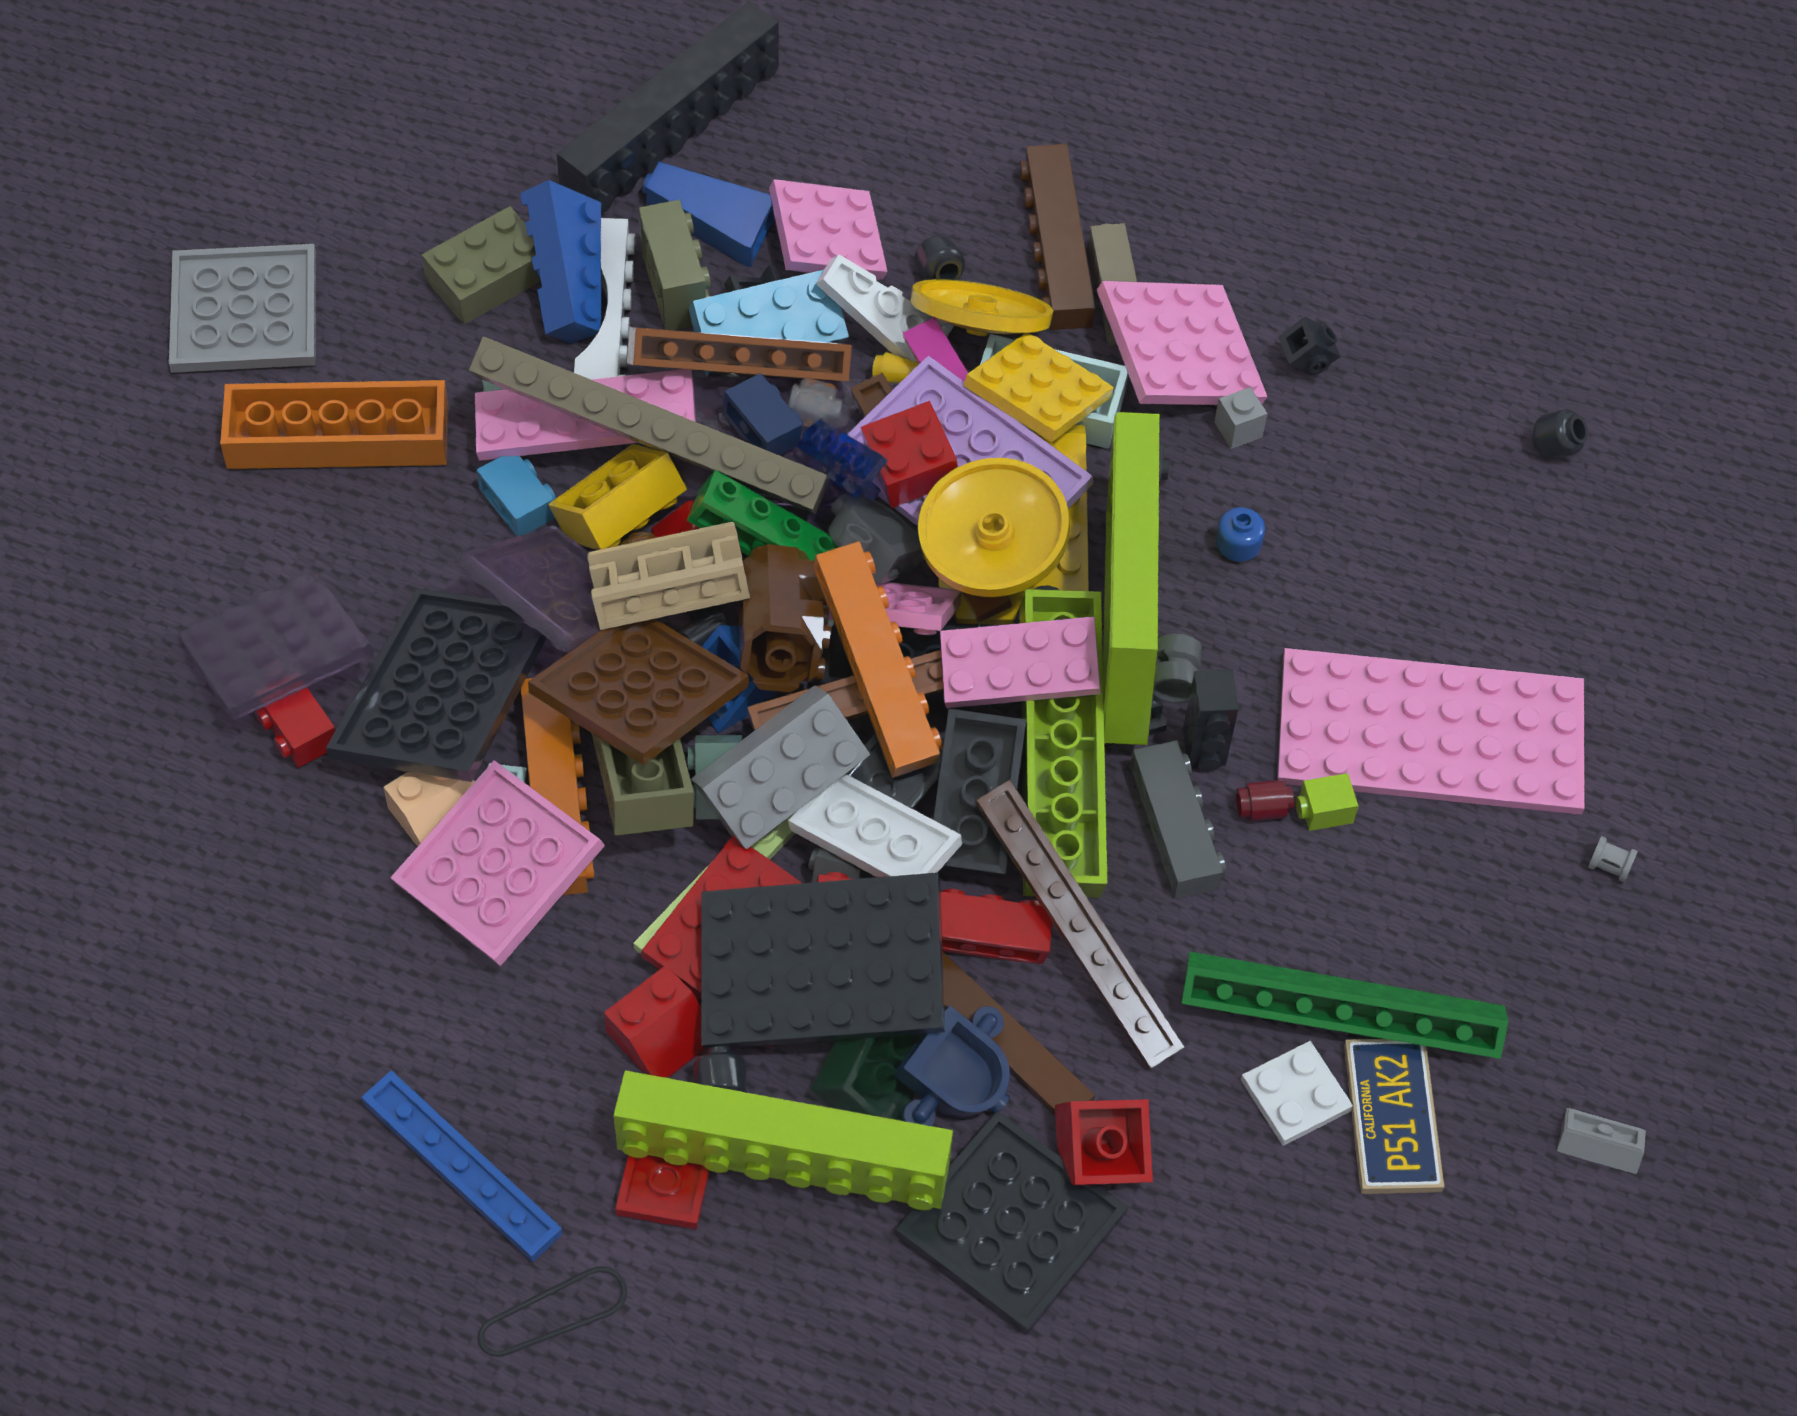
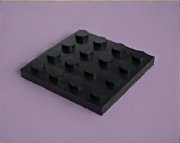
[896,1111,1128,1335]

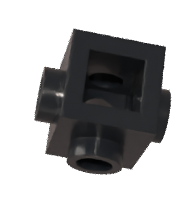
[1278,317,1341,375]

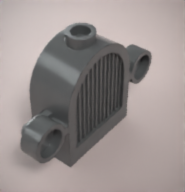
[829,493,925,585]

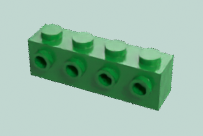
[687,470,839,561]

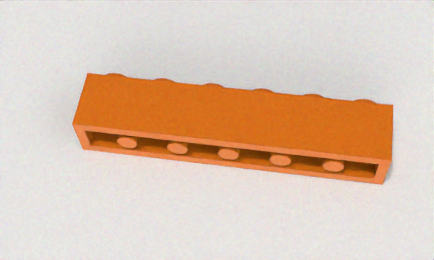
[813,541,943,778]
[521,678,594,895]

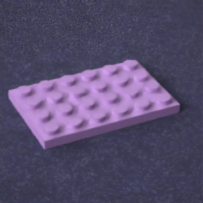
[829,356,1093,526]

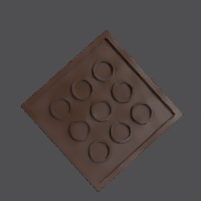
[528,618,749,765]

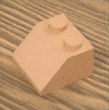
[383,772,475,846]

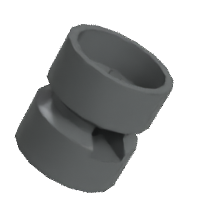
[1153,634,1202,704]

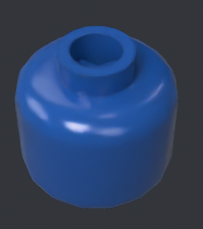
[1215,507,1266,562]

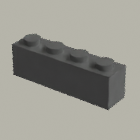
[1130,741,1226,899]

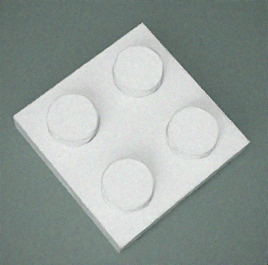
[1241,1041,1353,1146]

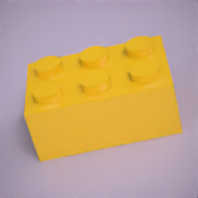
[548,444,687,550]

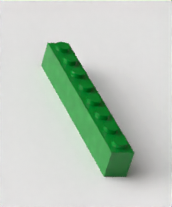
[1182,951,1508,1059]

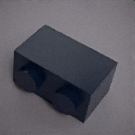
[721,373,803,456]

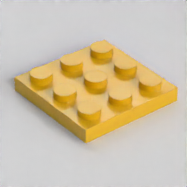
[963,333,1114,442]

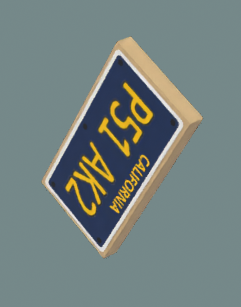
[1344,1039,1444,1194]

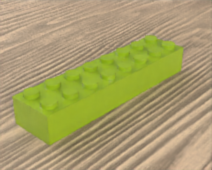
[1020,589,1107,898]
[614,1071,953,1210]

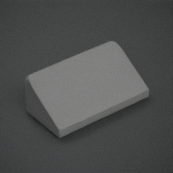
[1557,1108,1646,1174]

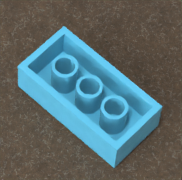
[688,270,849,376]

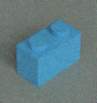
[477,456,556,539]

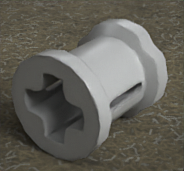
[1588,836,1638,883]

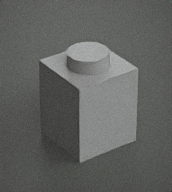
[1214,387,1267,449]

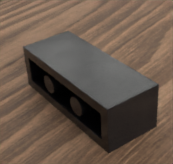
[1183,669,1239,771]

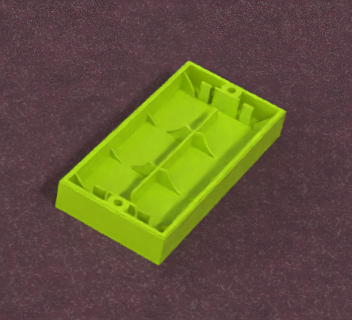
[1103,412,1160,745]

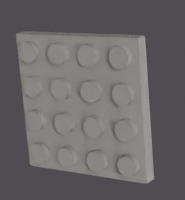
[169,244,316,373]

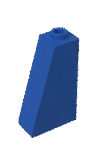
[643,162,775,268]

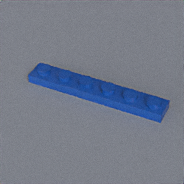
[361,1070,563,1263]

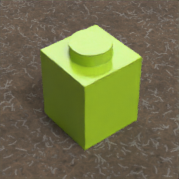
[1295,773,1358,831]

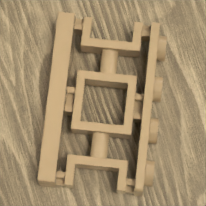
[587,522,750,630]

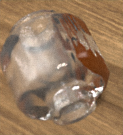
[788,378,843,430]

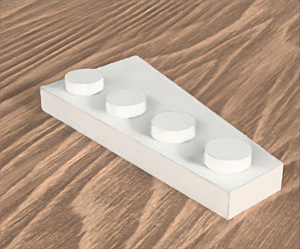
[816,254,954,362]

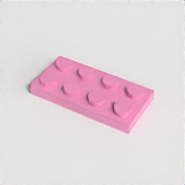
[940,617,1101,708]

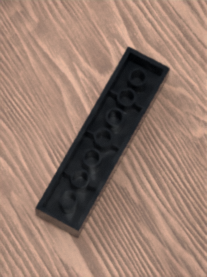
[556,1,779,212]

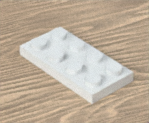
[788,774,962,877]

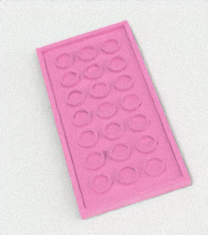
[1277,648,1584,815]

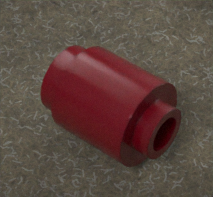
[1236,780,1294,821]

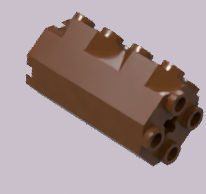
[738,544,831,693]

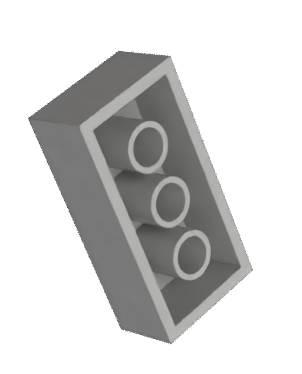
[691,685,870,849]

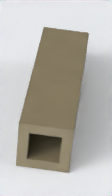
[1088,223,1137,346]

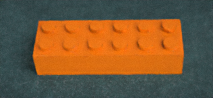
[220,380,449,469]

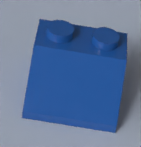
[702,625,779,733]

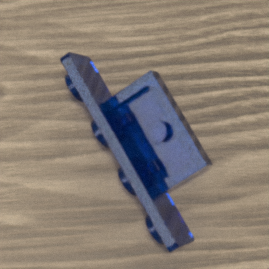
[797,419,887,501]

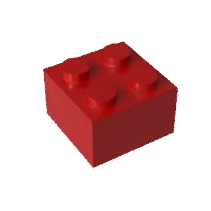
[861,401,958,508]

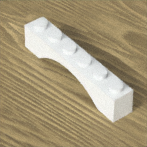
[574,218,635,380]

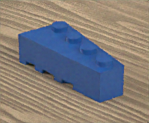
[520,180,601,343]

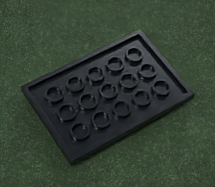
[326,588,557,782]
[702,872,945,1050]

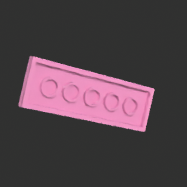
[475,369,696,461]

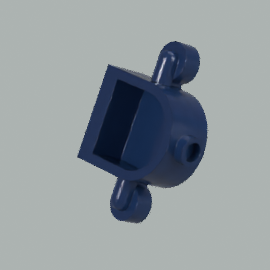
[892,1005,1010,1126]

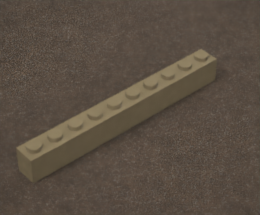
[469,336,829,514]

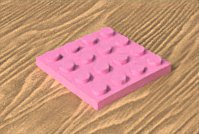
[1097,281,1268,405]
[391,760,605,966]

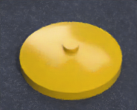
[910,279,1053,336]
[918,458,1070,597]

